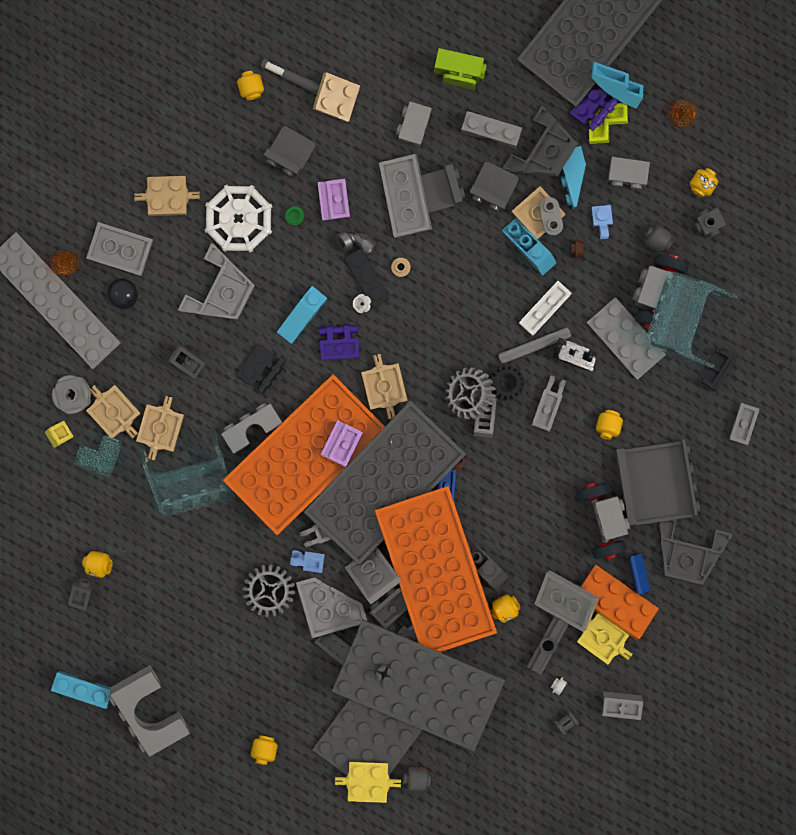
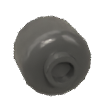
[644,225,673,253]
[402,766,431,792]

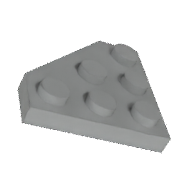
[296,577,367,639]

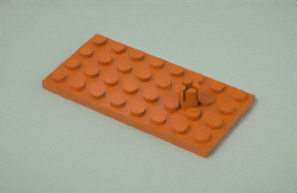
[223,374,385,536]
[375,486,497,652]

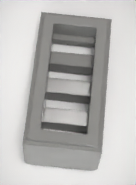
[474,396,497,438]

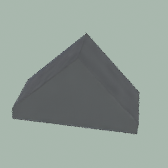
[168,345,206,379]

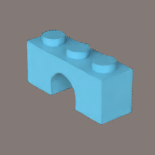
[51,671,111,709]

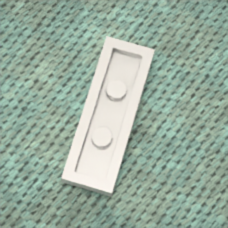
[519,281,572,336]

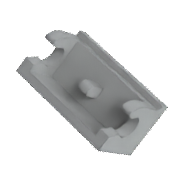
[602,691,643,720]

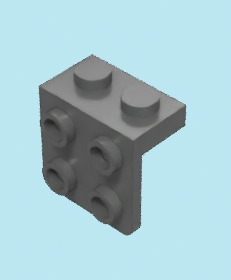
[264,126,315,177]
[469,162,519,212]
[421,164,465,213]
[370,586,408,629]

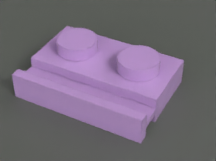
[318,179,350,221]
[320,420,363,467]

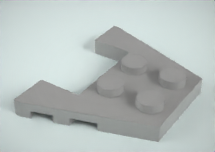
[178,243,255,320]

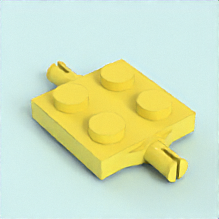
[576,613,632,664]
[335,762,401,803]

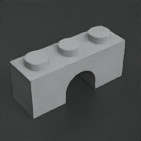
[461,111,522,149]
[222,403,283,454]

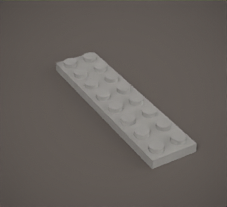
[0,232,121,369]

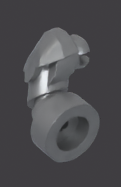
[335,232,376,254]

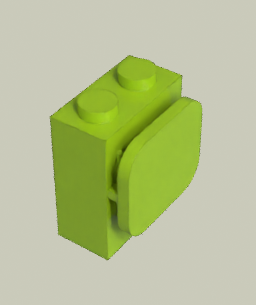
[434,48,487,90]

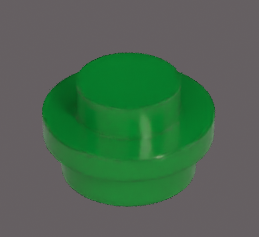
[285,206,304,226]

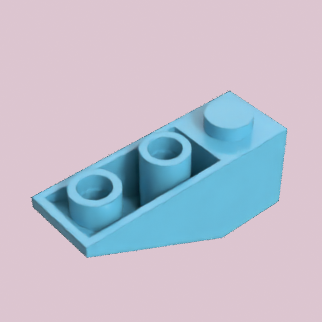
[560,146,586,209]
[502,218,557,276]

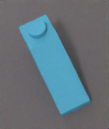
[277,286,328,344]

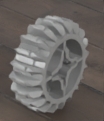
[445,367,496,420]
[243,565,295,617]

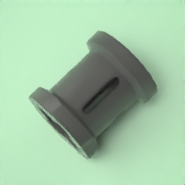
[554,711,579,736]

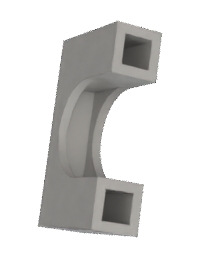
[109,665,190,757]

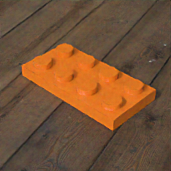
[580,565,659,641]

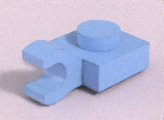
[591,205,613,239]
[290,550,325,573]

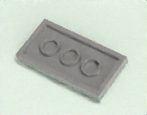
[379,154,432,238]
[587,297,666,380]

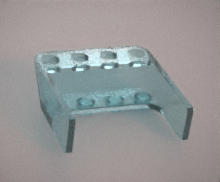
[647,272,738,369]
[140,430,234,516]

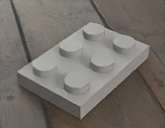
[86,222,153,276]
[345,547,402,604]
[534,571,599,632]

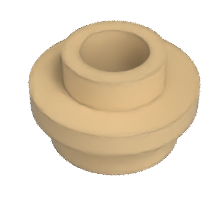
[391,258,410,277]

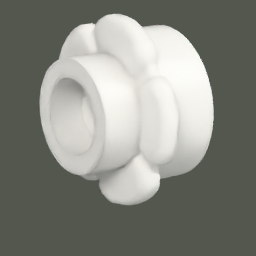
[353,294,371,313]
[550,677,567,695]

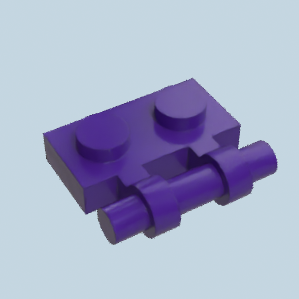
[569,85,618,131]
[319,324,360,360]

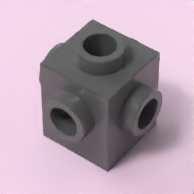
[694,208,726,238]

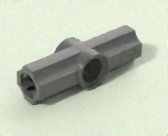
[527,616,569,675]

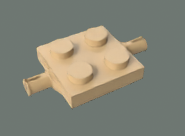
[134,176,200,216]
[361,354,408,419]
[86,385,141,439]
[136,396,184,460]

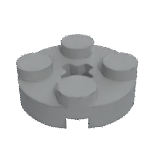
[52,375,91,414]

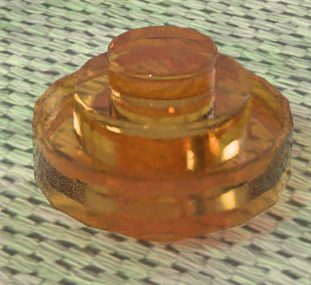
[669,99,697,128]
[50,251,79,275]

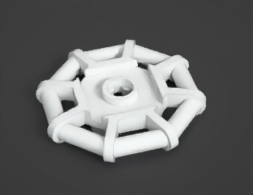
[204,185,273,252]

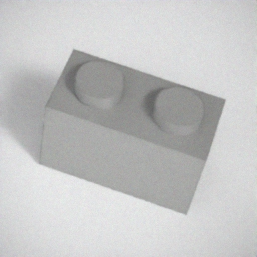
[396,102,432,147]
[607,157,650,190]

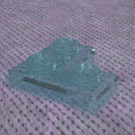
[74,435,123,478]

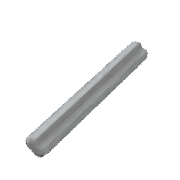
[498,328,571,364]

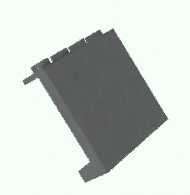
[615,439,700,527]

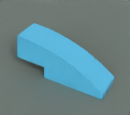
[591,62,644,109]

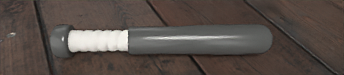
[260,58,320,95]

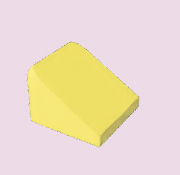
[45,421,74,448]

